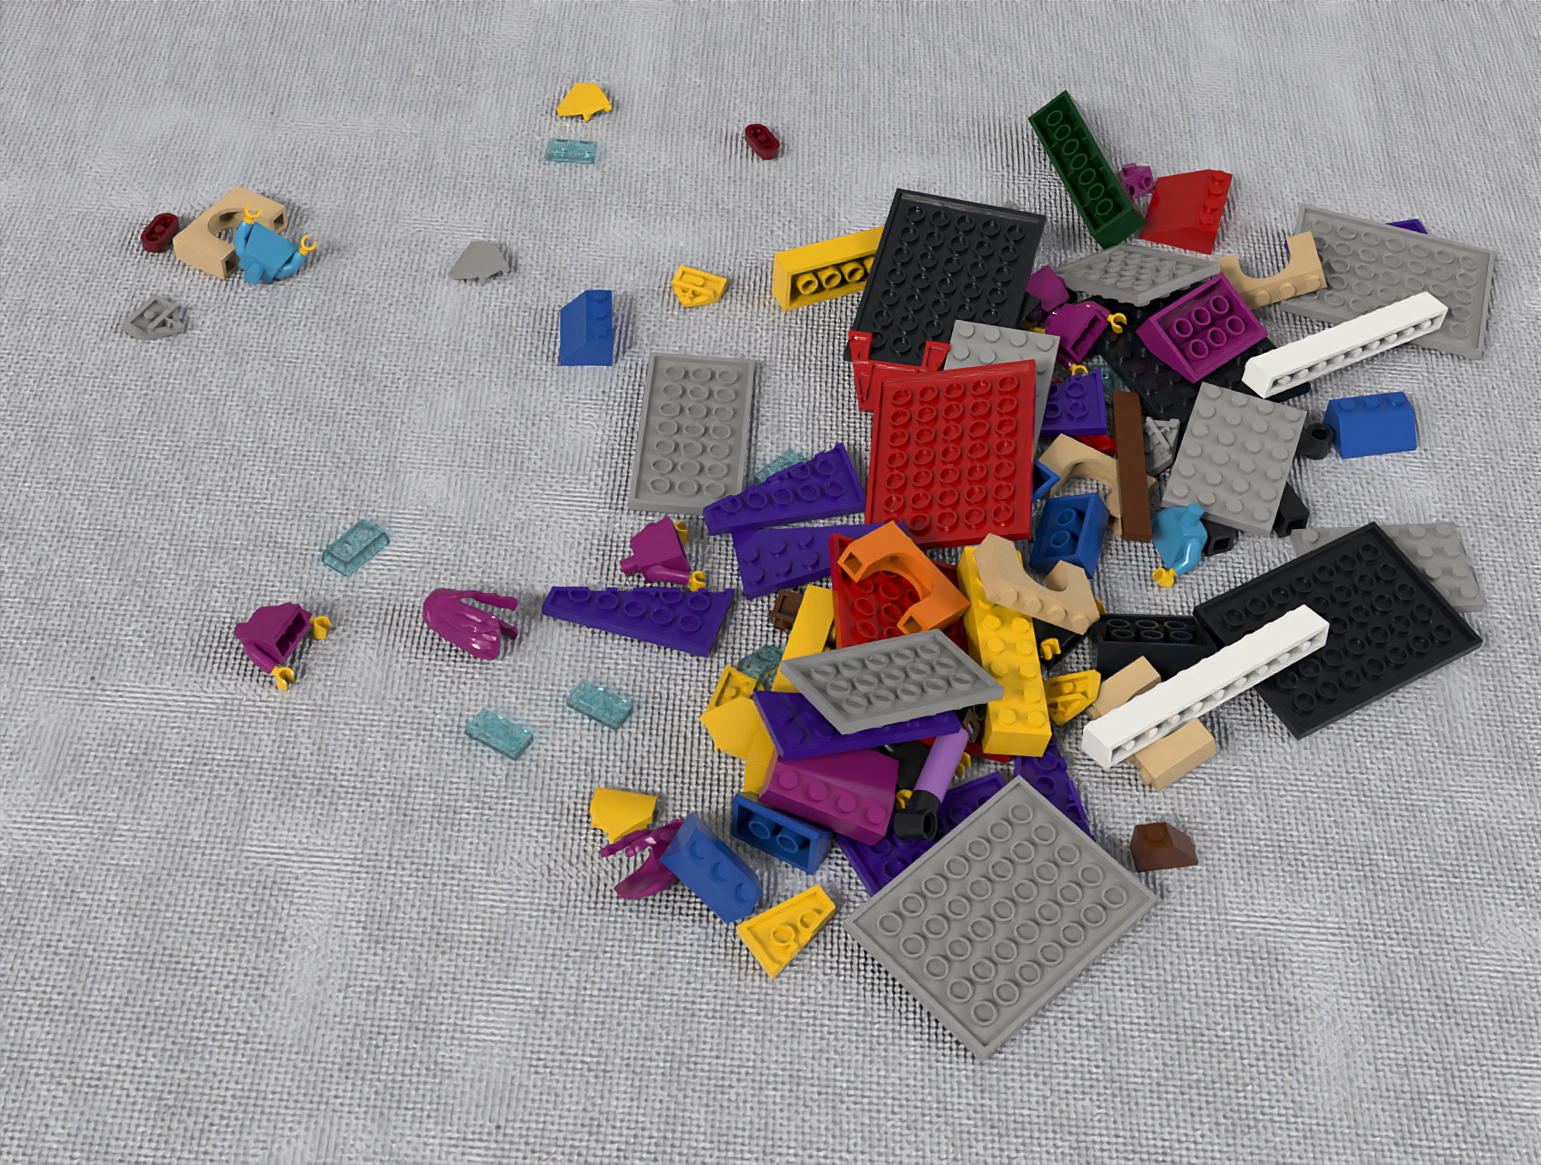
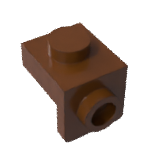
[768,588,804,632]

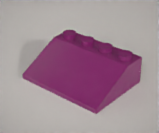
[1136,272,1269,384]
[757,746,899,846]

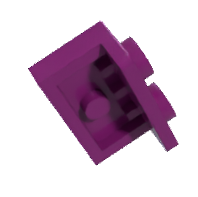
[1118,163,1155,200]

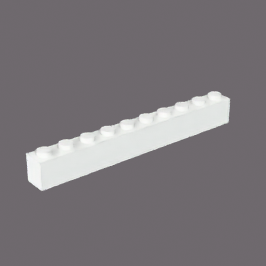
[1242,291,1449,399]
[1081,605,1329,769]

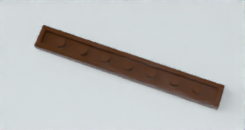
[1111,390,1152,543]

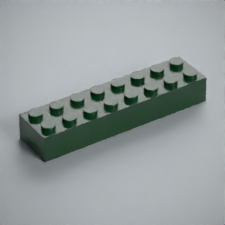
[1028,90,1147,250]

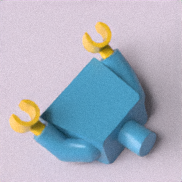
[234,203,317,285]
[1150,503,1207,588]

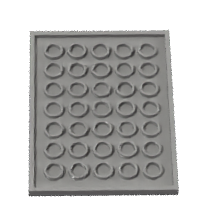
[1279,203,1495,360]
[842,775,1159,1062]

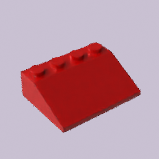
[1139,169,1233,255]

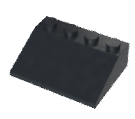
[1087,613,1216,681]

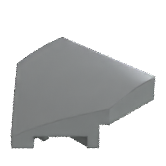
[450,241,510,285]
[122,294,182,341]
[1142,417,1180,477]

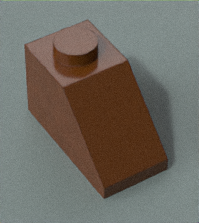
[1129,822,1199,872]

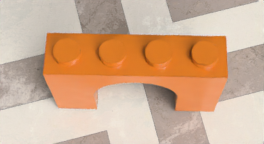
[837,521,971,635]

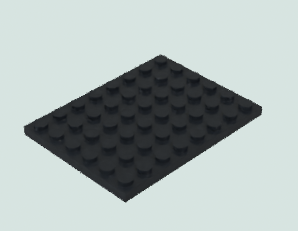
[843,188,1046,371]
[1072,276,1311,439]
[1192,521,1483,741]

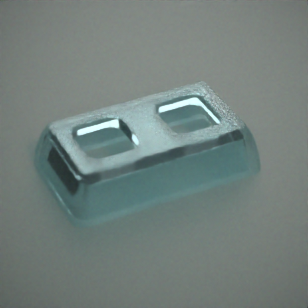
[321,519,390,577]

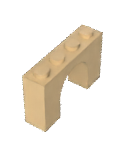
[173,185,288,280]
[1213,231,1327,310]
[1038,433,1156,536]
[973,533,1099,635]
[1085,656,1217,792]

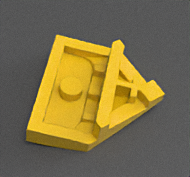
[556,83,612,122]
[671,265,728,307]
[705,664,765,713]
[1044,669,1101,726]
[699,696,761,761]
[590,787,657,843]

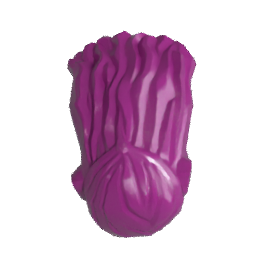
[422,588,518,661]
[600,818,685,900]

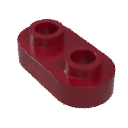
[744,124,780,160]
[140,213,180,253]

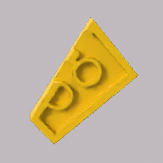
[737,884,836,980]

